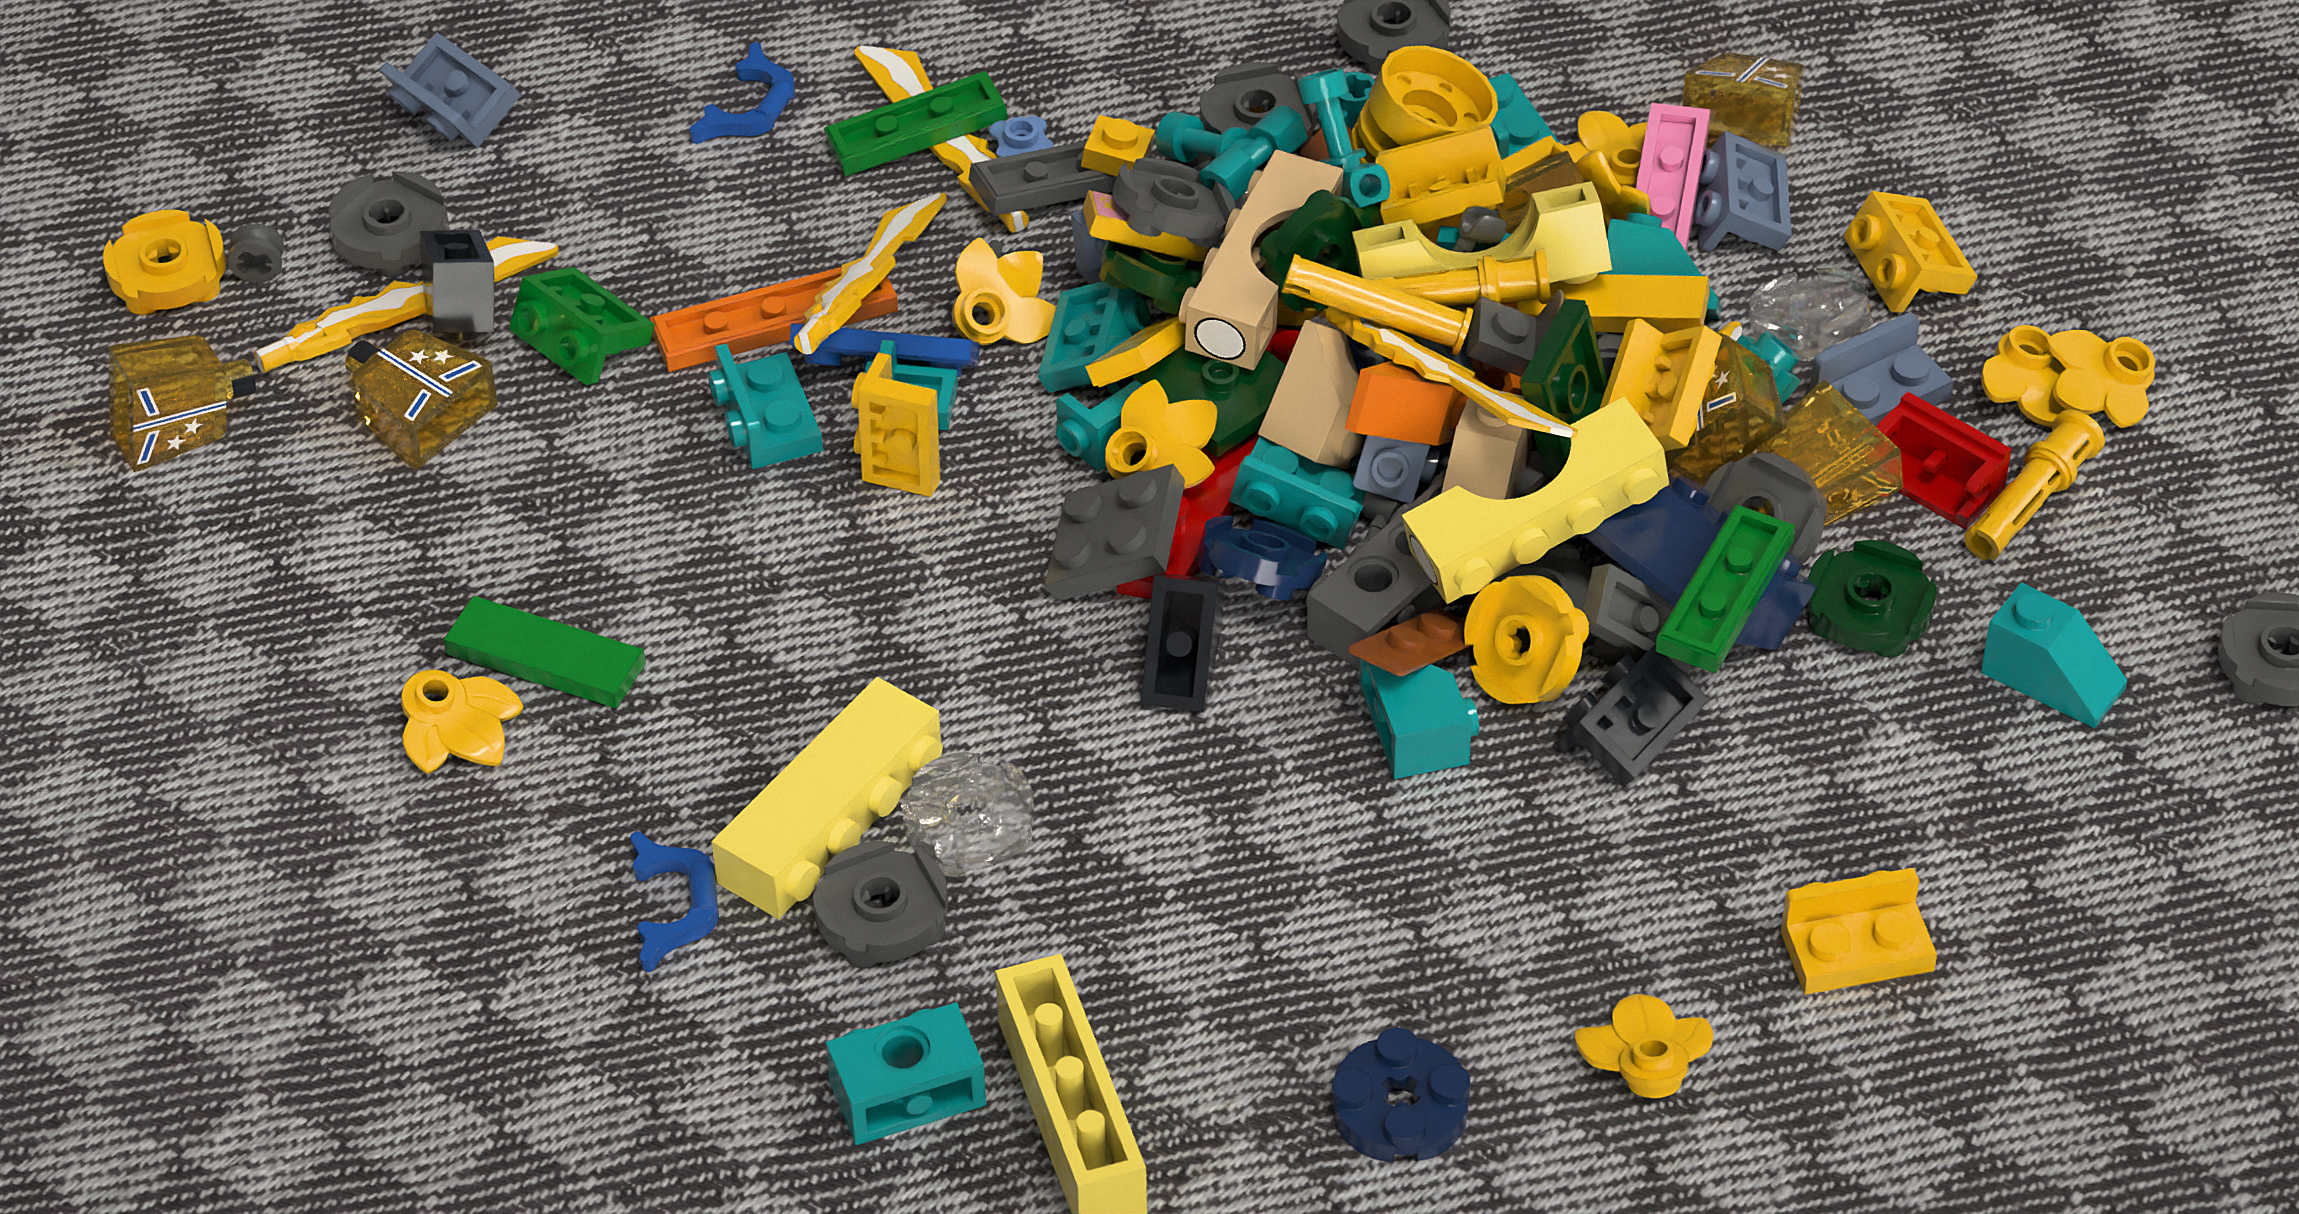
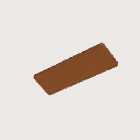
[1348,608,1472,676]

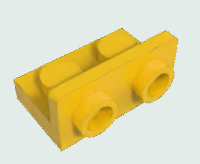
[1844,191,1978,313]
[851,352,940,497]
[1781,868,1937,995]

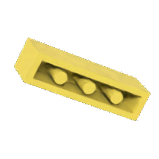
[712,677,943,919]
[995,953,1147,1214]

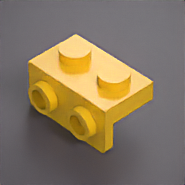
[1375,124,1507,231]
[1599,319,1722,451]

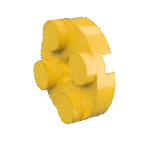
[103,210,227,315]
[1464,575,1589,704]

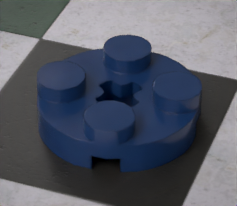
[1198,516,1328,600]
[1332,1027,1471,1162]

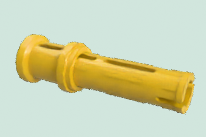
[1365,248,1551,307]
[1964,409,2105,561]

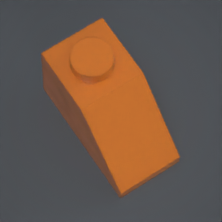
[1345,360,1479,446]

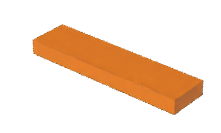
[650,267,898,372]

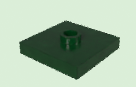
[1519,299,1608,477]
[1133,344,1286,457]

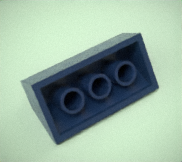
[1539,474,1817,650]

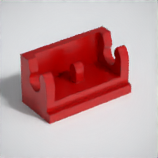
[1863,391,2012,530]

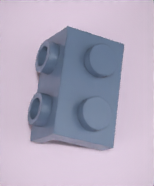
[379,32,522,149]

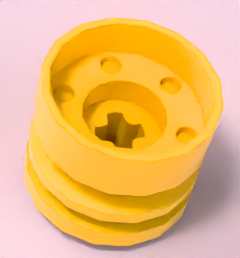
[1349,45,1498,164]

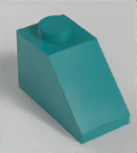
[1600,213,1722,320]
[1981,582,2127,729]
[1359,658,1479,779]

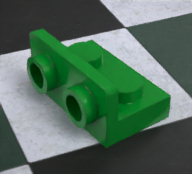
[509,267,655,385]

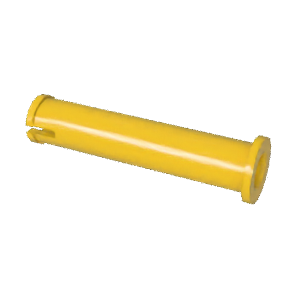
[1282,254,1473,356]

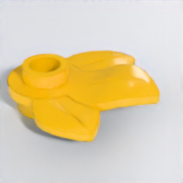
[1565,111,1648,189]
[1550,142,1650,233]
[952,238,1056,345]
[1981,325,2067,427]
[2045,330,2155,428]
[1105,379,1217,490]
[401,669,523,774]
[1575,994,1713,1098]

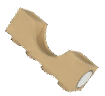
[1179,150,1343,370]

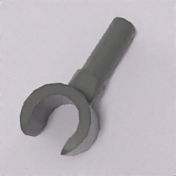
[1451,206,1507,253]
[1361,491,1401,540]

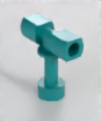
[1297,68,1390,207]
[1155,105,1308,201]

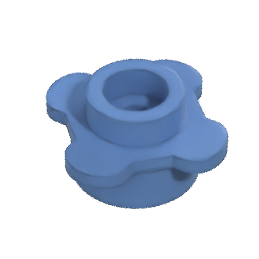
[990,116,1053,158]

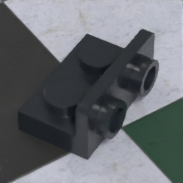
[1555,644,1710,787]

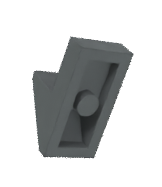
[1467,290,1566,377]
[1582,564,1690,674]

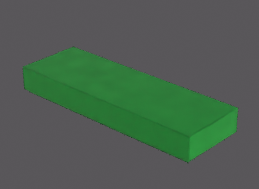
[824,71,1008,177]
[1656,504,1795,674]
[443,596,646,709]

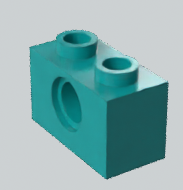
[826,1002,986,1146]

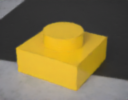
[1081,115,1155,176]

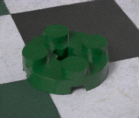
[1259,189,1374,313]
[1099,240,1209,314]
[1806,540,1936,658]

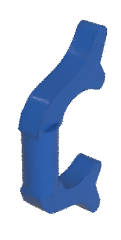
[690,42,796,144]
[630,831,719,972]

